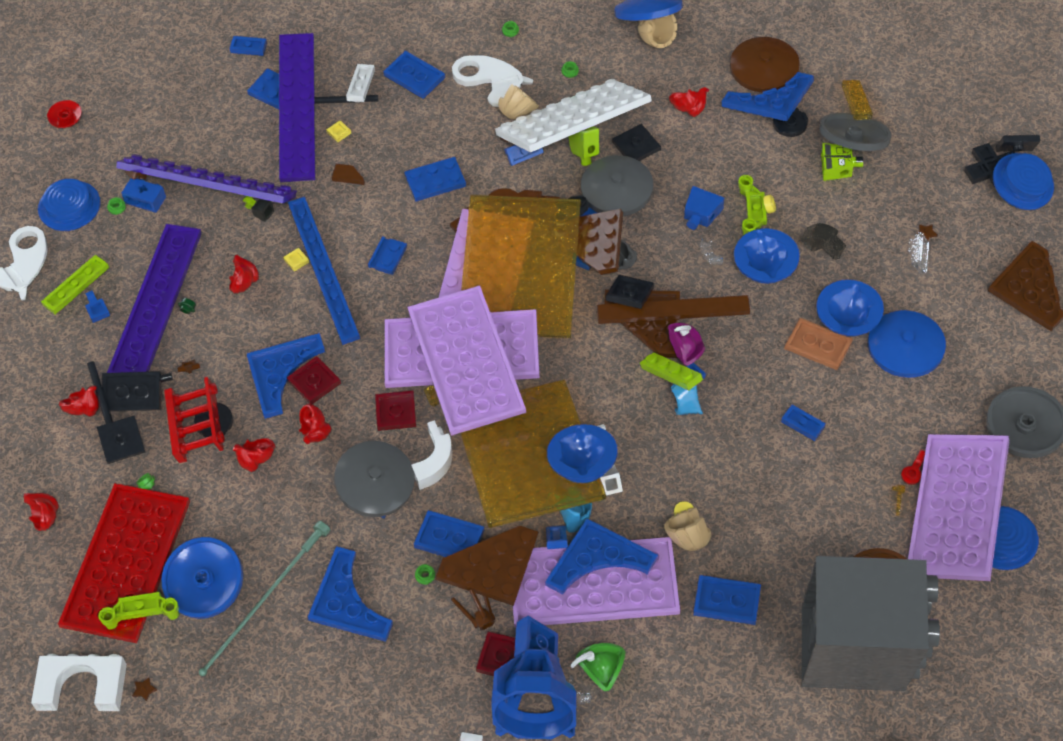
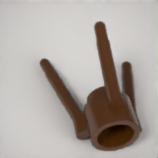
[451,589,496,630]

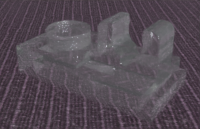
[907,232,929,273]

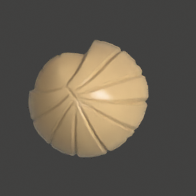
[638,14,677,48]
[498,84,539,120]
[664,508,711,551]

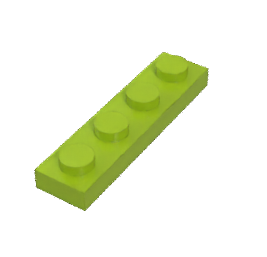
[41,255,109,315]
[640,352,703,391]

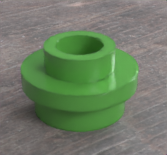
[502,21,519,37]
[562,61,579,78]
[107,197,126,215]
[136,473,155,490]
[415,564,435,585]

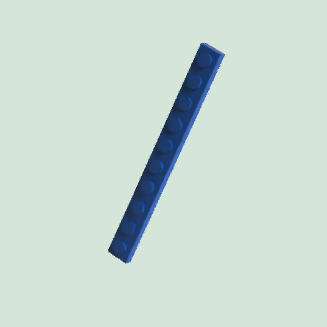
[288,197,360,345]

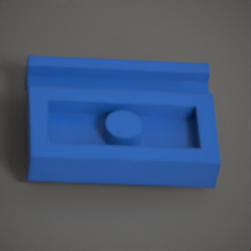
[368,236,407,275]

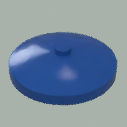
[614,0,683,21]
[868,310,946,378]
[162,537,243,619]

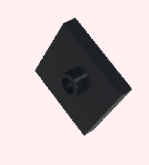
[612,123,661,161]
[996,135,1040,152]
[606,275,654,309]
[97,416,146,464]

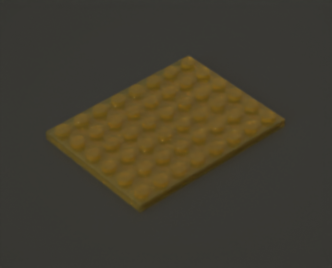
[461,195,581,338]
[460,379,606,528]

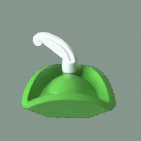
[571,643,626,691]

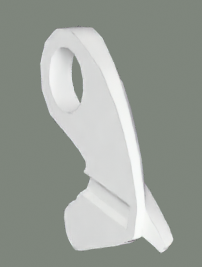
[452,56,533,107]
[0,226,48,300]

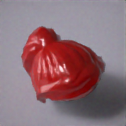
[669,87,709,117]
[229,255,259,294]
[58,385,99,417]
[299,403,332,444]
[233,438,276,472]
[23,493,59,531]

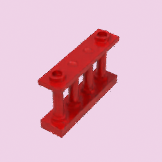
[164,377,225,463]

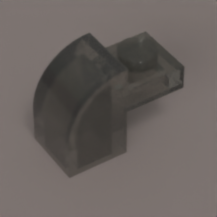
[800,223,846,260]

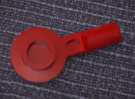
[901,450,925,485]

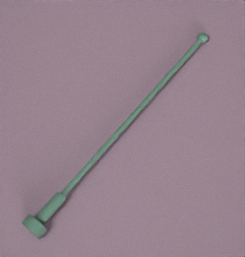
[199,520,331,676]

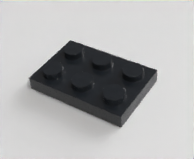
[102,371,161,412]

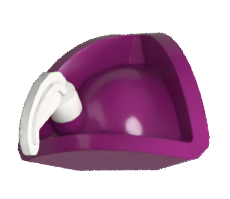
[668,323,705,366]

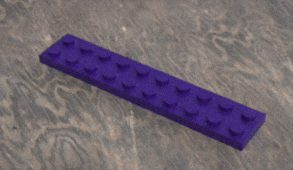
[279,33,316,182]
[116,154,297,203]
[107,224,202,373]

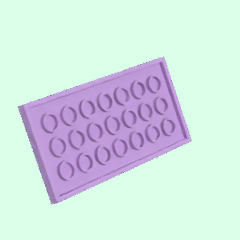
[407,286,526,436]
[385,309,540,388]
[908,434,1010,581]
[513,537,680,628]

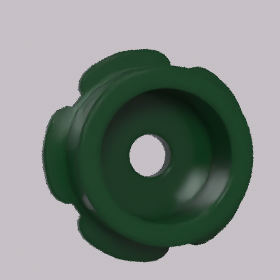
[178,298,196,314]

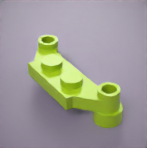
[738,175,767,236]
[99,592,179,629]

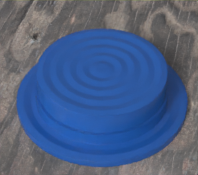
[993,153,1054,210]
[38,179,101,231]
[734,228,800,284]
[816,280,884,336]
[547,424,618,483]
[992,505,1039,570]

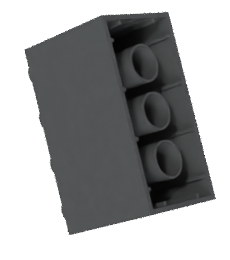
[802,556,940,691]

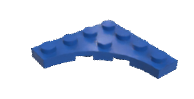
[721,72,814,121]
[247,333,325,419]
[545,519,658,595]
[308,546,393,642]

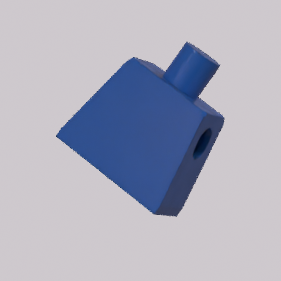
[684,186,724,230]

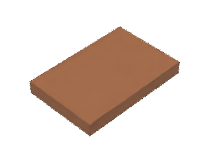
[784,318,853,370]

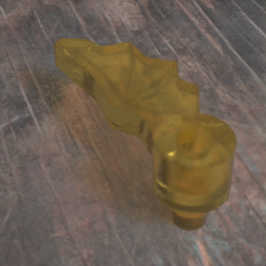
[892,485,905,516]

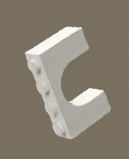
[31,654,127,711]

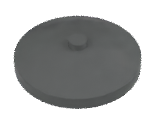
[819,113,892,151]
[581,155,653,216]
[986,386,1063,458]
[334,441,414,517]

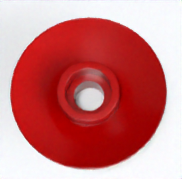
[47,100,82,128]

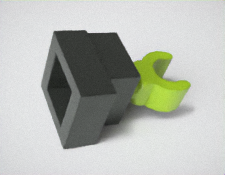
[242,196,275,222]

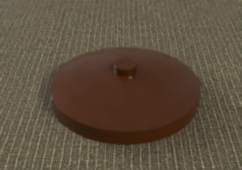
[730,37,800,93]

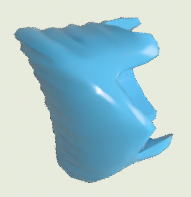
[670,384,703,415]
[555,490,592,533]

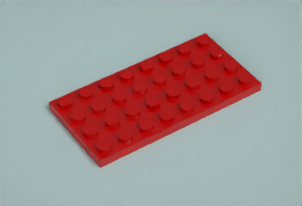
[58,483,190,644]

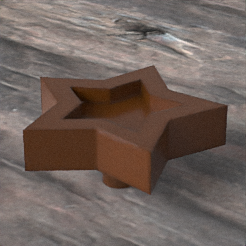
[916,224,938,242]
[177,359,200,374]
[132,678,157,701]

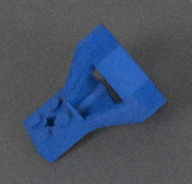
[491,616,577,739]

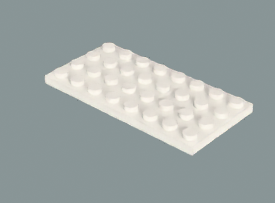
[495,79,652,152]

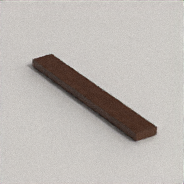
[597,295,750,324]

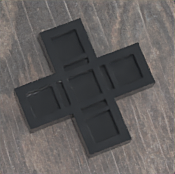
[964,143,1015,189]

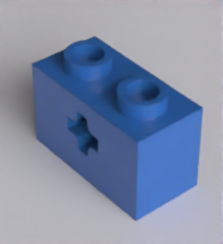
[121,178,166,213]

